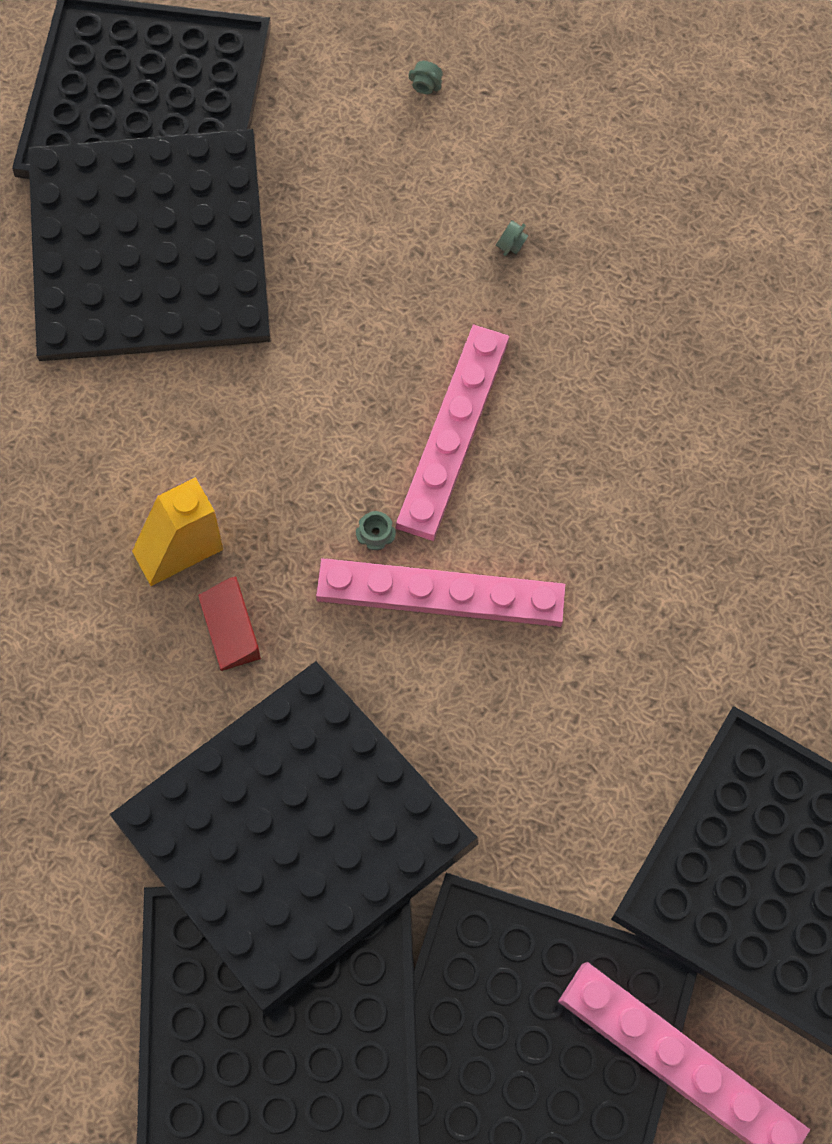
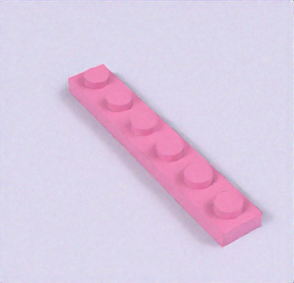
[396,324,509,541]
[316,558,565,627]
[558,962,810,1144]

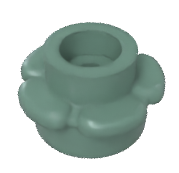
[408,61,443,95]
[495,220,528,256]
[356,511,396,550]

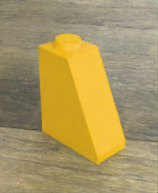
[132,477,223,586]

